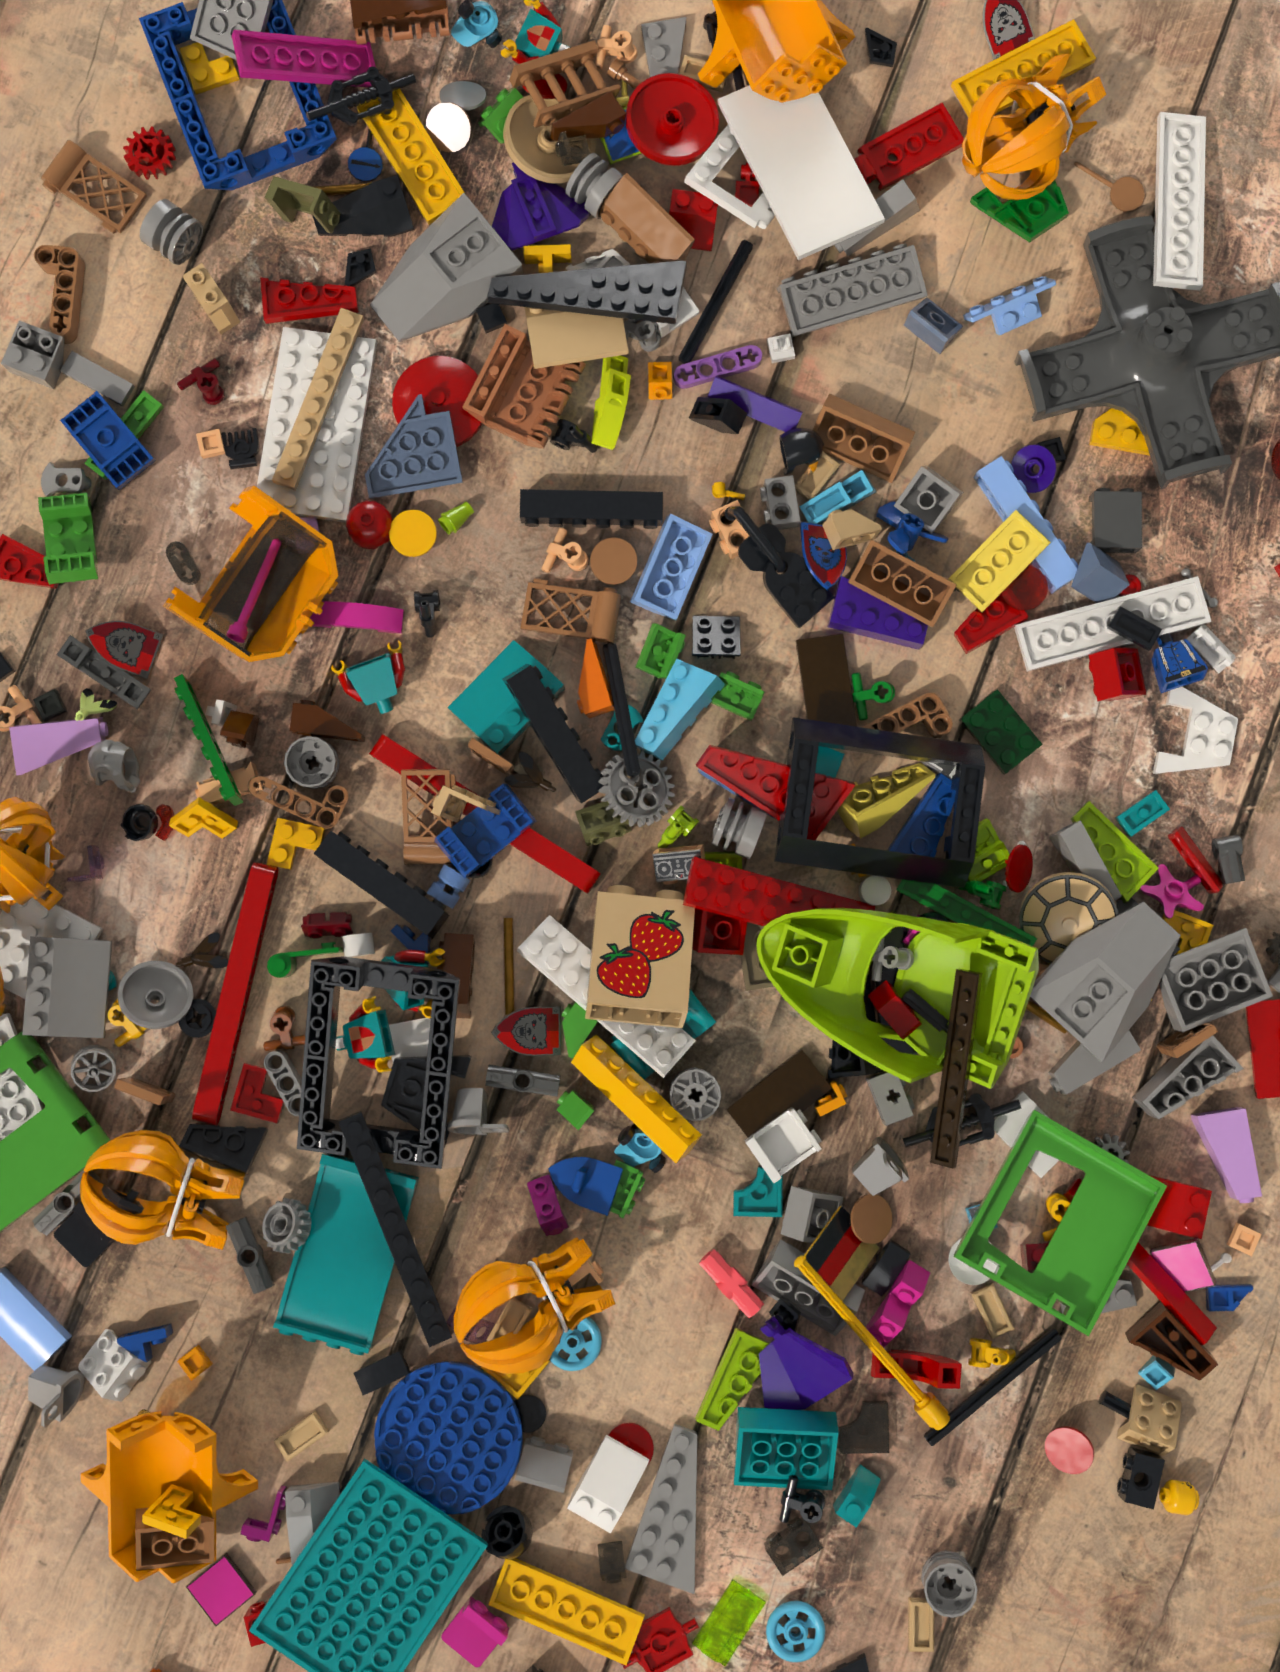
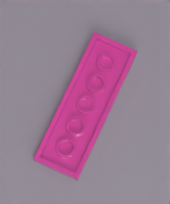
[232,30,376,88]

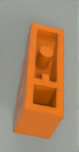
[577,638,614,718]

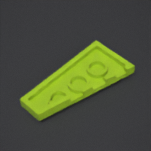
[1071,801,1159,903]
[695,1328,770,1431]

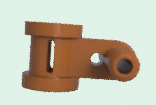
[263,1006,305,1051]

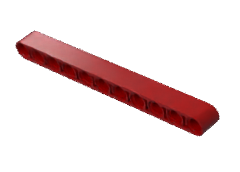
[369,734,601,894]
[192,862,279,1125]

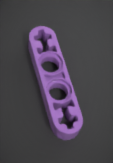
[673,345,762,389]

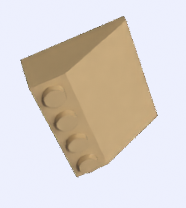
[524,307,629,369]

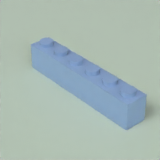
[973,456,1079,594]

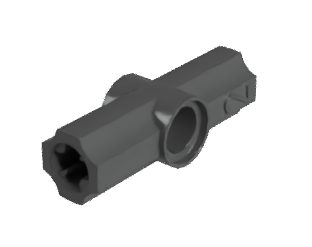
[485,1065,561,1097]
[226,1217,275,1294]

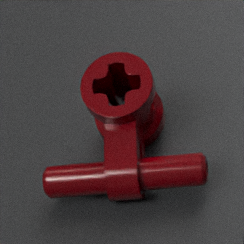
[177,358,225,405]

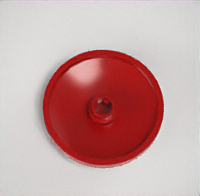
[625,73,719,166]
[392,356,483,447]

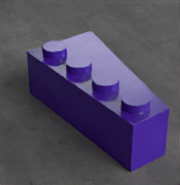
[827,576,928,650]

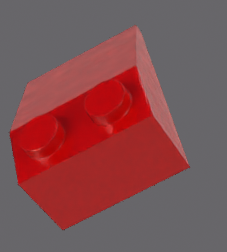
[1147,1174,1212,1239]

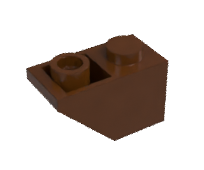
[220,710,260,748]

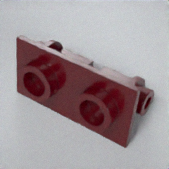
[301,912,353,939]

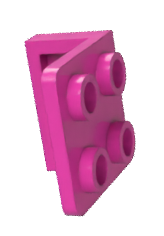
[441,1596,509,1667]

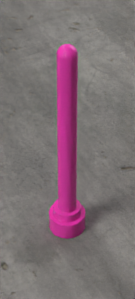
[226,538,281,643]

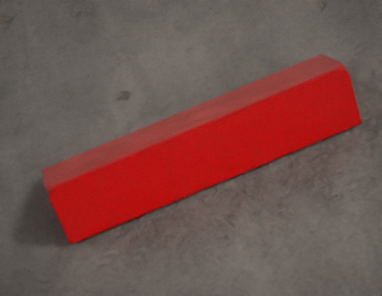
[1168,826,1223,894]

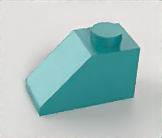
[833,1464,881,1528]

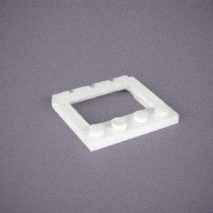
[684,125,775,229]

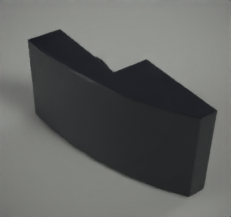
[862,1239,911,1296]
[354,1350,411,1396]

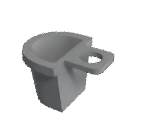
[447,1088,509,1135]
[852,1137,909,1196]
[28,1365,85,1428]

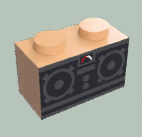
[653,844,705,885]

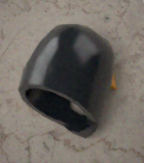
[779,428,824,475]

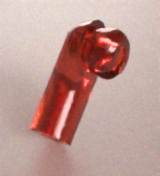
[155,804,175,841]

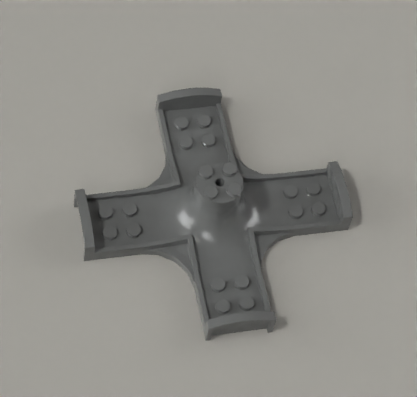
[1014,216,1280,489]

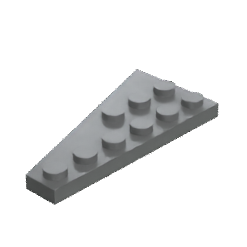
[625,1424,697,1594]

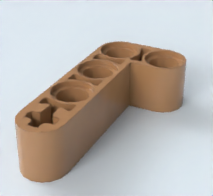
[34,245,85,344]
[862,693,953,738]
[248,776,349,829]

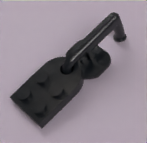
[725,506,835,628]

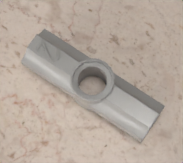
[32,1170,102,1236]

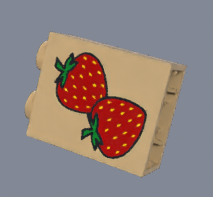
[585,885,695,1028]

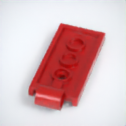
[854,102,964,191]

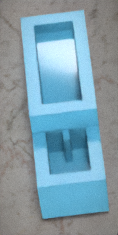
[799,470,876,524]

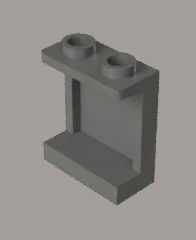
[1089,488,1142,553]

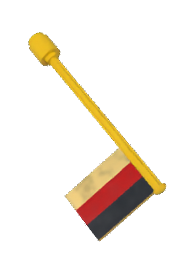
[794,1206,950,1430]

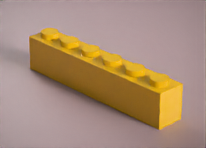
[571,1034,702,1163]

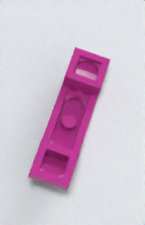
[310,601,404,634]

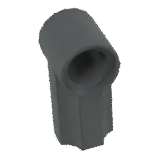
[1212,835,1245,884]

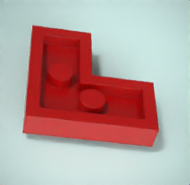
[230,1063,284,1123]

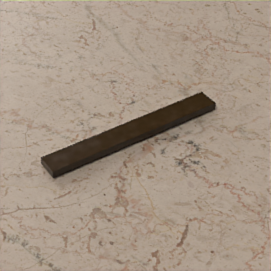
[930,968,983,1169]

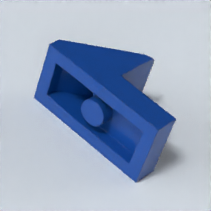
[391,924,431,964]
[117,1323,173,1362]

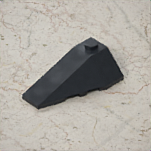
[312,175,414,237]

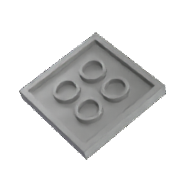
[190,0,273,59]

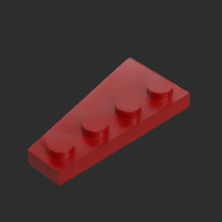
[260,277,359,324]

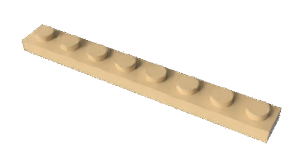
[272,308,364,491]

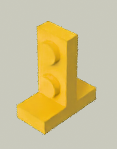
[523,244,572,273]

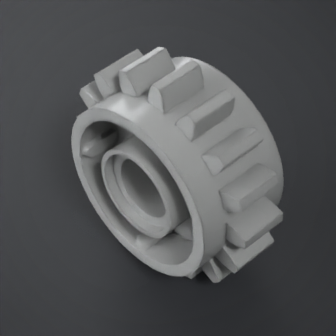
[262,1198,311,1254]

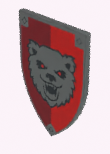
[85,621,163,679]
[491,1007,561,1056]

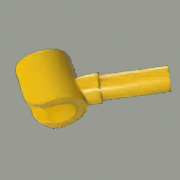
[712,482,745,500]

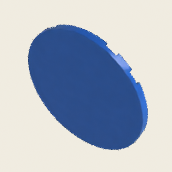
[374,1361,523,1514]

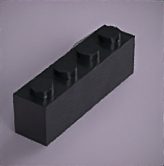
[828,975,884,1078]

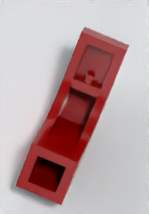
[871,1349,962,1389]

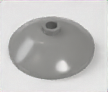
[118,961,193,1029]

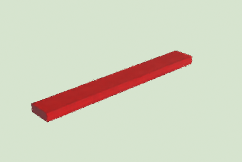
[1063,1178,1217,1346]

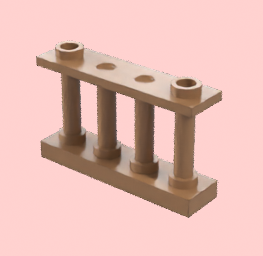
[509,40,621,128]

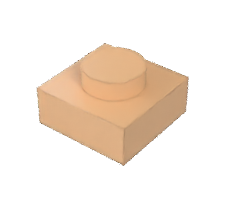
[196,429,225,459]
[1226,1223,1262,1256]

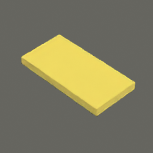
[948,510,1051,612]

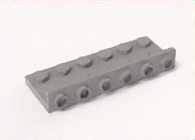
[777,243,928,337]

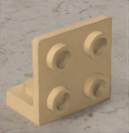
[1117,1384,1182,1457]

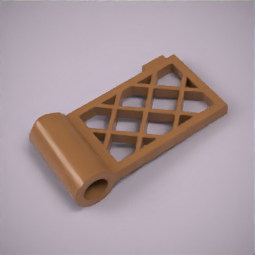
[41,140,147,234]
[521,578,621,643]
[401,769,456,865]

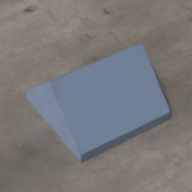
[904,298,963,354]
[1071,543,1130,603]

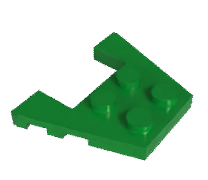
[970,169,1069,243]

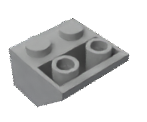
[1,320,64,389]

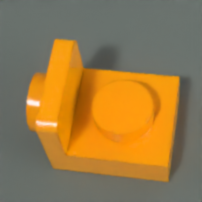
[648,362,672,400]
[814,1081,848,1117]

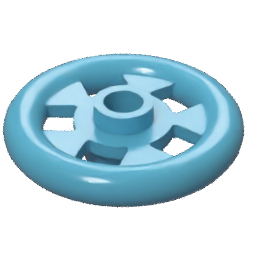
[550,1317,602,1371]
[766,1601,825,1662]

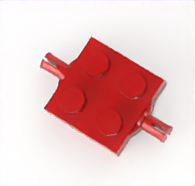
[622,1607,699,1672]

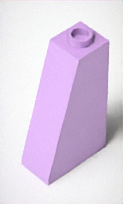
[9,717,108,775]
[1191,1107,1262,1203]

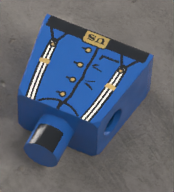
[1152,633,1208,693]

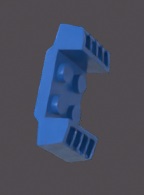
[60,391,156,490]
[435,784,537,879]

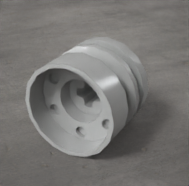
[566,152,623,219]
[140,199,203,265]
[284,736,340,789]
[711,798,767,859]
[669,1067,721,1121]
[921,1550,977,1618]

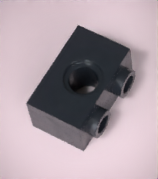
[1117,1447,1165,1510]

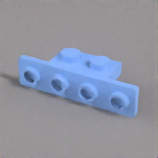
[963,276,1056,335]

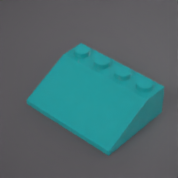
[448,640,565,756]
[734,1407,839,1490]

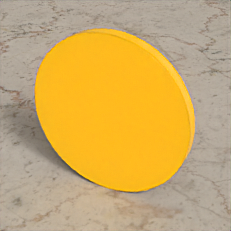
[389,510,437,557]

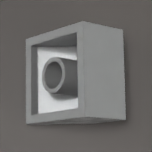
[894,465,964,533]
[781,1186,843,1243]
[515,1436,573,1493]

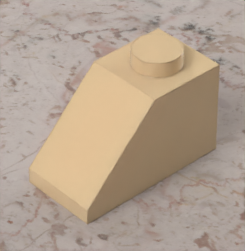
[822,509,882,550]

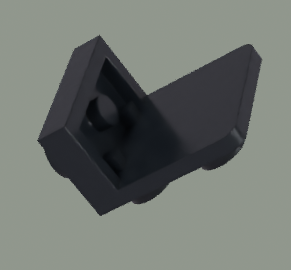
[54,1201,115,1267]

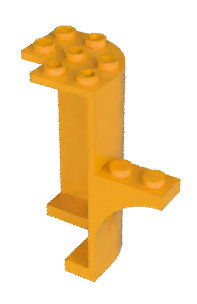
[698,0,855,103]
[81,1411,258,1583]

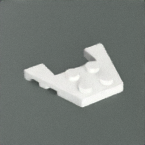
[1153,687,1238,774]

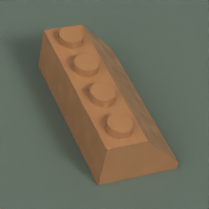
[599,173,695,263]
[813,393,915,483]
[848,539,957,628]

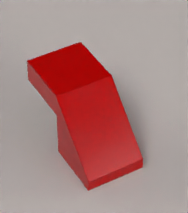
[868,980,922,1040]

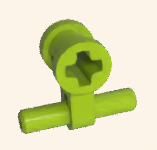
[658,805,699,848]

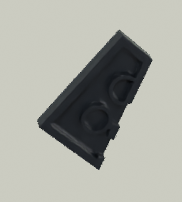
[179,1124,268,1174]

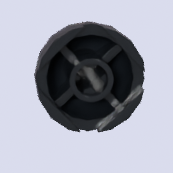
[481,1505,533,1560]

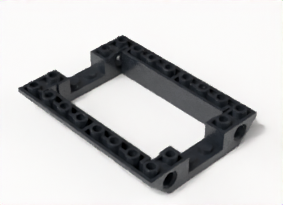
[774,717,985,888]
[297,956,460,1169]

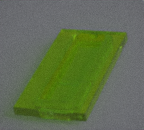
[692,1579,766,1666]

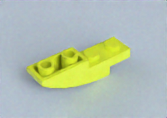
[591,355,631,450]

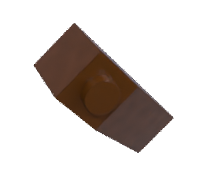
[550,92,626,141]
[289,700,365,742]

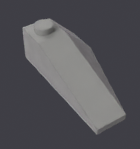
[285,1482,340,1565]

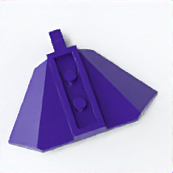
[492,162,591,251]
[759,1316,853,1410]

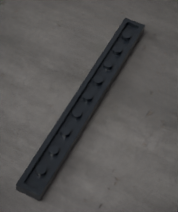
[338,1111,452,1348]

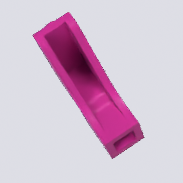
[866,1260,930,1348]

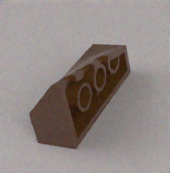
[350,0,447,29]

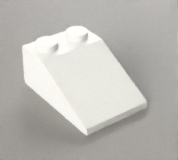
[567,1435,649,1533]

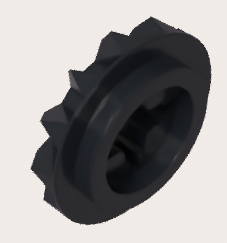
[178,999,217,1038]

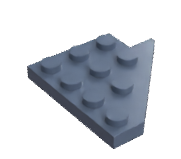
[365,394,463,499]

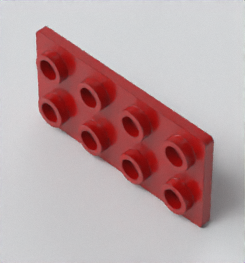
[1246,999,1280,1099]

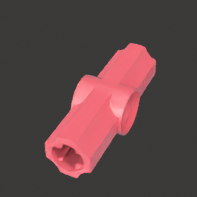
[699,1248,764,1318]

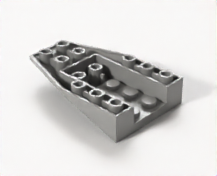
[370,193,524,342]
[1030,902,1181,1062]

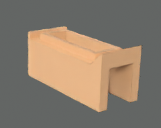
[195,761,263,806]

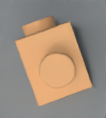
[568,1259,604,1286]

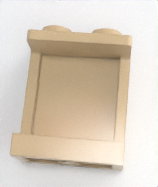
[183,263,240,335]

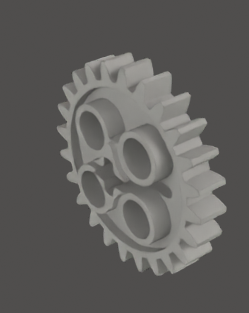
[598,750,675,827]

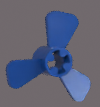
[876,501,948,556]

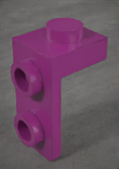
[527,1175,569,1236]
[240,1485,287,1542]

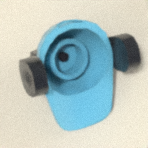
[451,0,502,48]
[614,1124,666,1173]

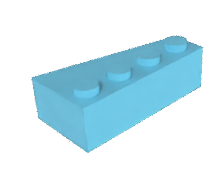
[635,659,725,760]

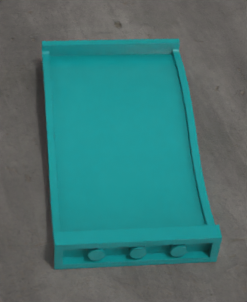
[273,1153,419,1355]

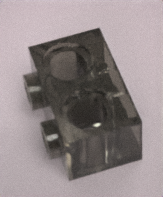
[764,1517,824,1576]

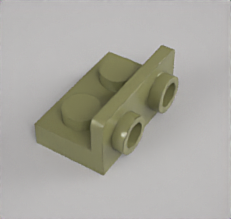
[575,801,632,846]

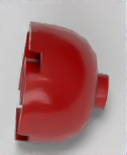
[346,500,393,550]

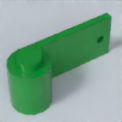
[267,942,344,978]

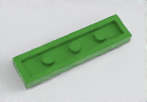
[84,390,164,480]

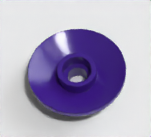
[1011,445,1057,493]

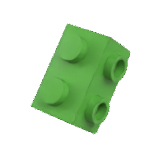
[478,88,523,144]
[636,623,686,679]
[711,671,765,721]
[610,1159,645,1218]

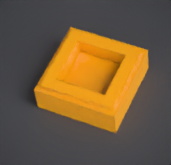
[177,1344,213,1381]

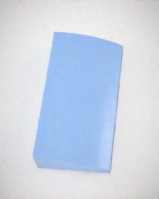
[630,514,713,620]
[0,1267,72,1371]

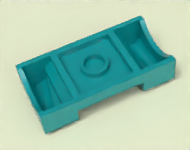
[610,989,716,1080]

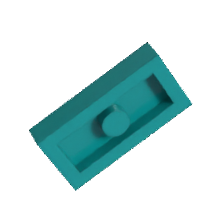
[1115,790,1170,837]

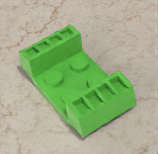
[38,493,98,585]

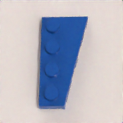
[887,773,956,857]

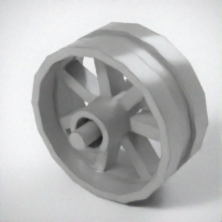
[71,1045,116,1092]

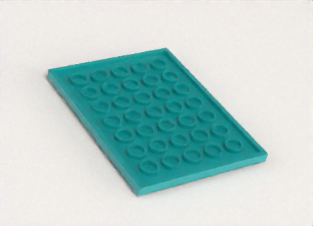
[249,1458,488,1672]

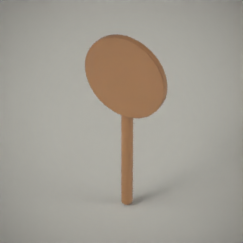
[1074,162,1145,212]

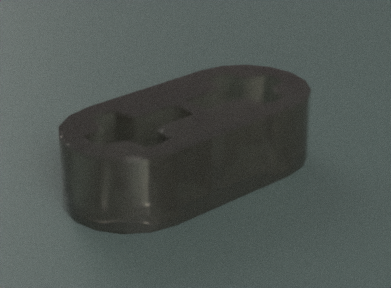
[166,541,201,585]

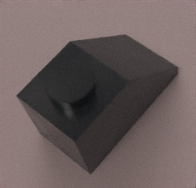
[689,397,747,434]

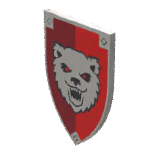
[983,0,1035,60]

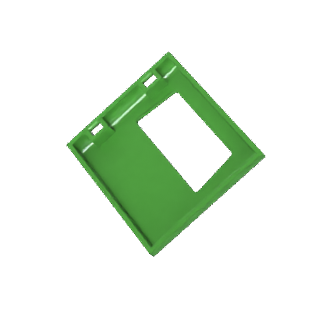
[0,1031,110,1233]
[954,1110,1167,1336]

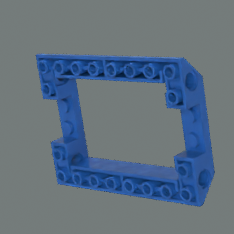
[139,0,337,190]

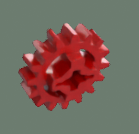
[123,126,176,180]

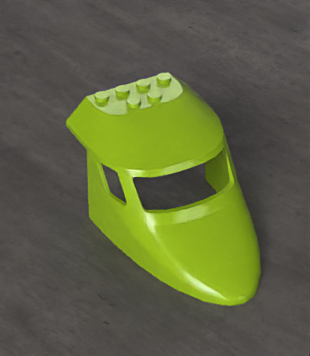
[757,908,1039,1089]

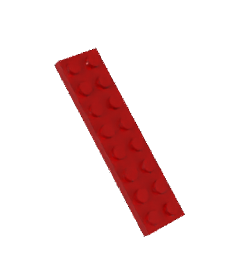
[683,857,876,926]

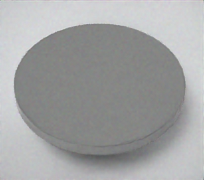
[440,81,486,111]

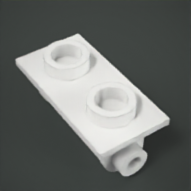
[1186,624,1236,674]

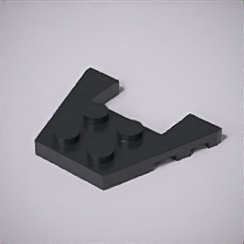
[381,1055,472,1148]

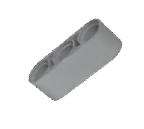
[264,1050,302,1116]

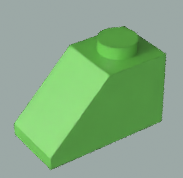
[561,1002,598,1059]
[557,1090,595,1130]

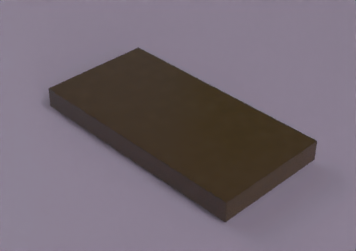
[795,634,857,727]
[726,1050,832,1137]

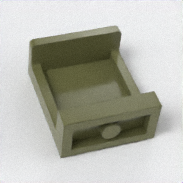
[264,176,341,234]

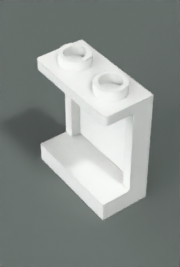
[744,1107,822,1183]

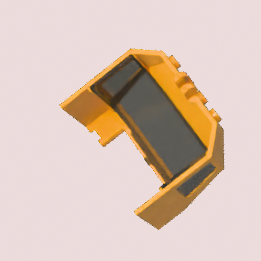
[163,485,338,662]

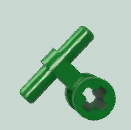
[851,673,896,721]
[958,880,1008,910]

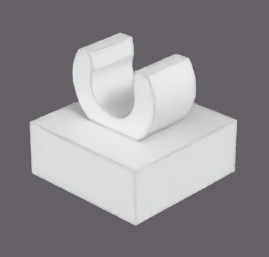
[767,334,795,363]
[205,699,237,727]

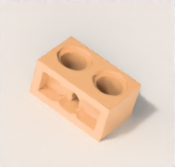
[709,500,749,559]

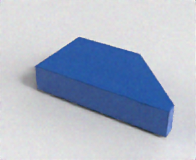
[1206,1284,1253,1312]

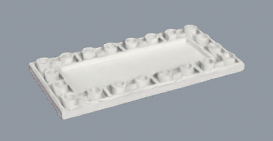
[718,85,885,260]

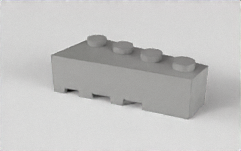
[1132,1036,1244,1119]

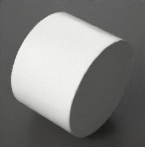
[859,876,891,906]
[342,933,375,957]

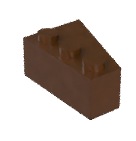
[437,933,475,1019]
[1125,1302,1218,1381]

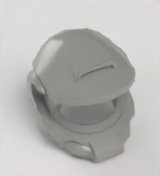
[88,740,140,793]

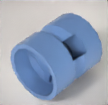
[427,864,471,909]

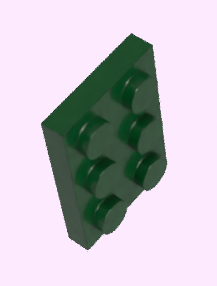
[959,689,1043,775]

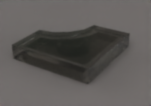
[839,1401,889,1454]

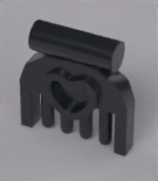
[221,428,259,470]

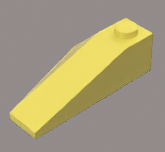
[837,763,935,839]

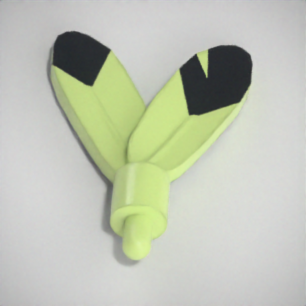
[75,688,117,721]

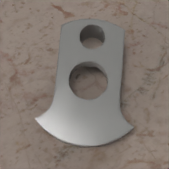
[41,462,91,497]

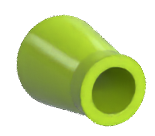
[438,501,474,535]

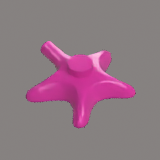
[1140,864,1204,919]

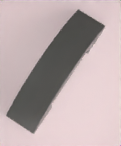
[56,635,151,709]

